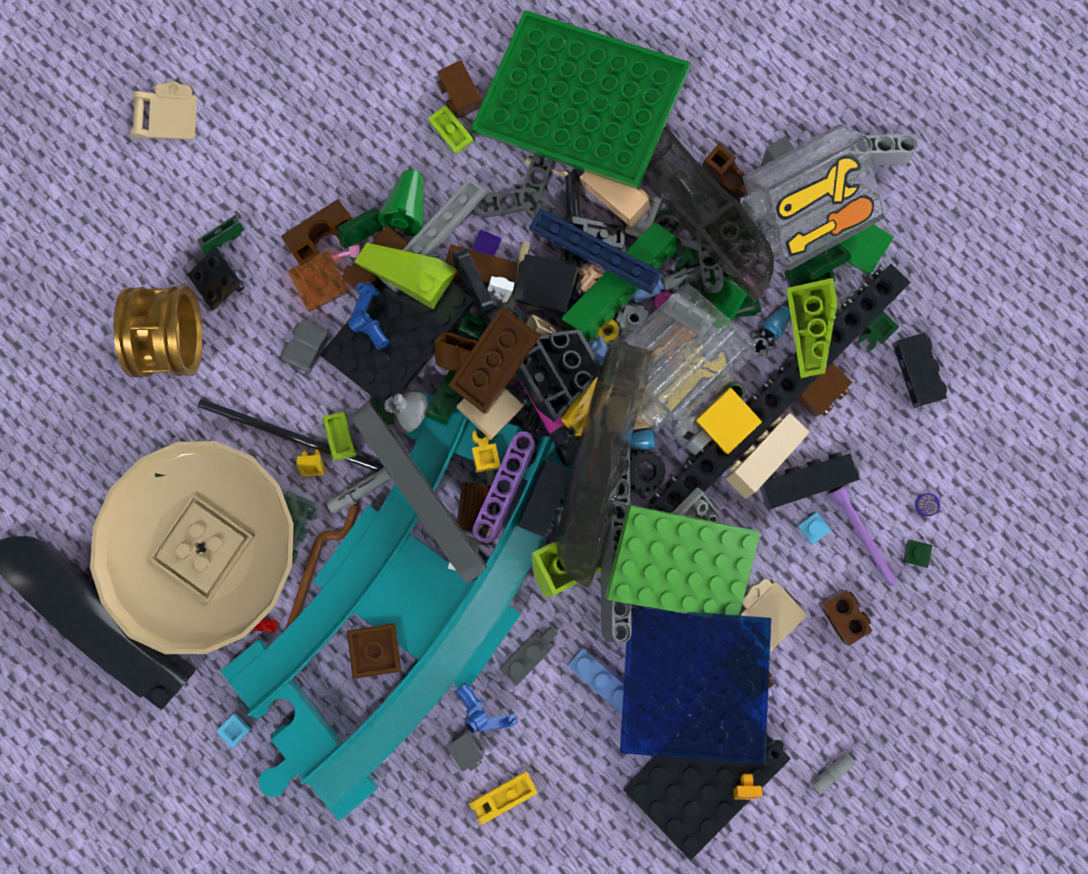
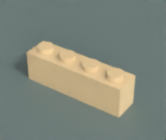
[726,413,810,499]

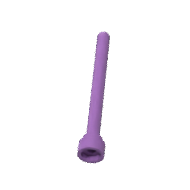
[828,485,897,586]

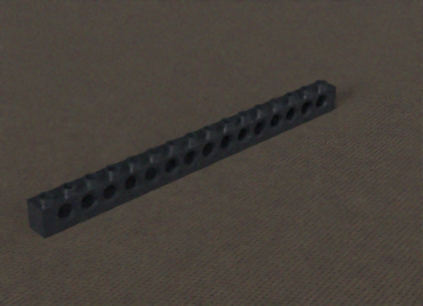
[648,264,911,513]

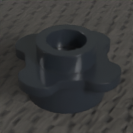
[760,740,787,767]

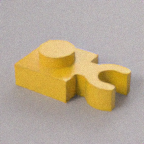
[472,431,500,473]

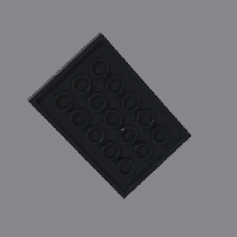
[320,281,474,407]
[623,689,791,861]

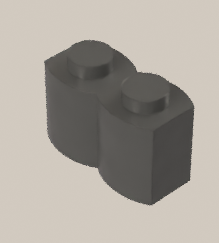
[281,319,331,374]

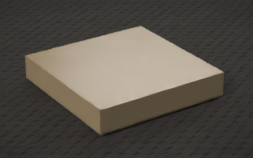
[457,388,523,440]

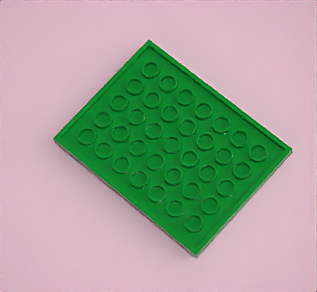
[471,10,691,190]

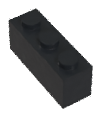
[892,332,947,408]
[516,460,574,538]

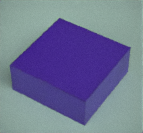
[472,229,502,256]

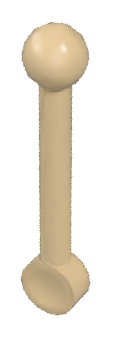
[525,157,569,177]

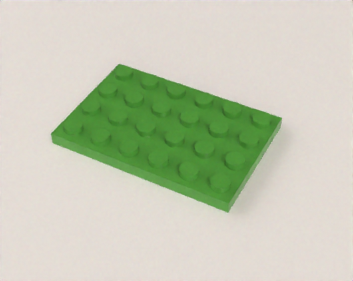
[605,504,761,622]

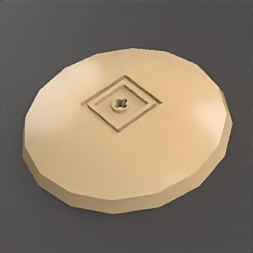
[90,441,294,654]

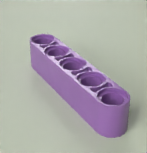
[473,432,536,543]

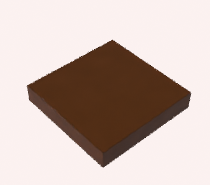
[347,623,402,679]

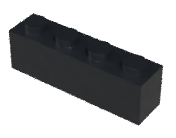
[760,451,860,510]

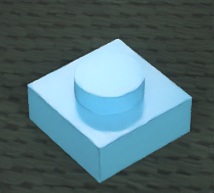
[797,512,831,545]
[216,713,252,748]

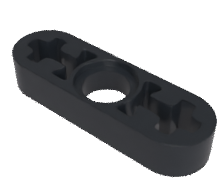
[452,248,493,314]

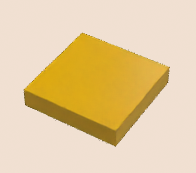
[695,387,762,454]

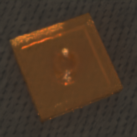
[288,251,350,312]

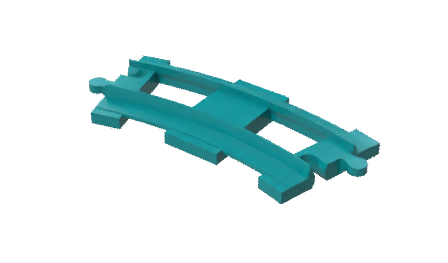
[220,386,597,821]

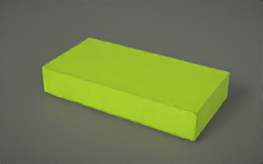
[322,411,356,462]

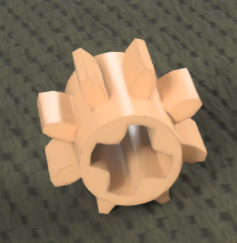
[579,265,603,292]

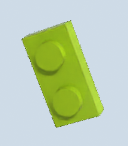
[428,105,474,155]

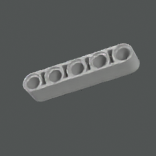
[802,135,918,166]

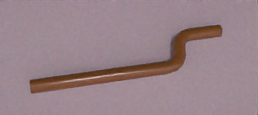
[285,505,359,630]

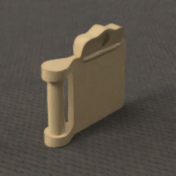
[130,81,197,140]
[729,579,806,660]

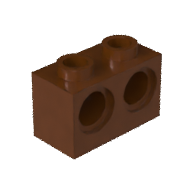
[818,589,873,646]

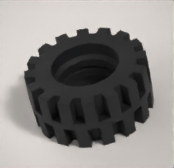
[630,450,666,492]

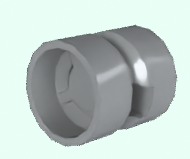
[672,412,712,456]

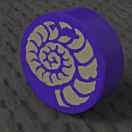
[915,493,940,517]

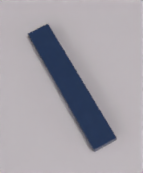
[529,208,663,294]

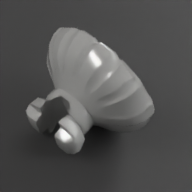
[385,392,428,433]

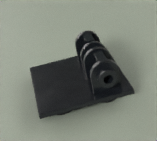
[187,246,245,311]

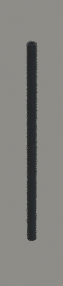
[198,399,384,471]

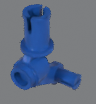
[348,283,389,349]
[454,683,519,733]

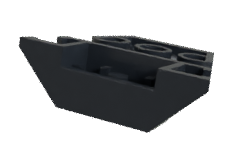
[516,330,603,422]

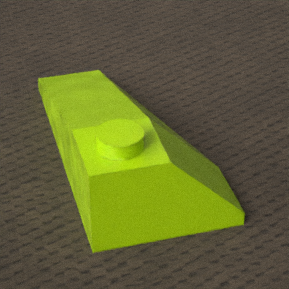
[354,243,458,309]
[786,278,837,378]
[531,535,617,599]

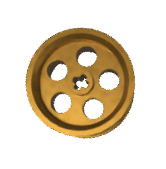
[113,286,202,378]

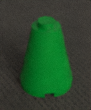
[378,169,424,236]

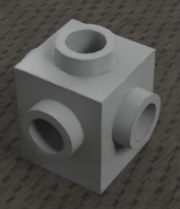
[616,304,651,339]

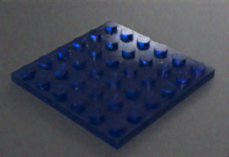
[620,608,772,765]

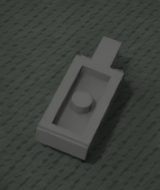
[500,627,557,686]

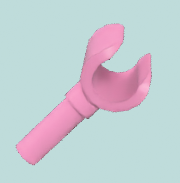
[331,242,362,260]

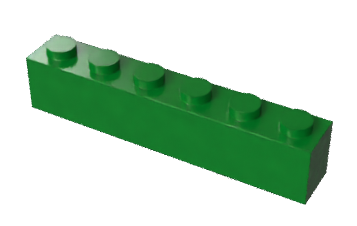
[561,222,677,342]

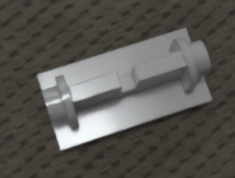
[663,293,716,337]

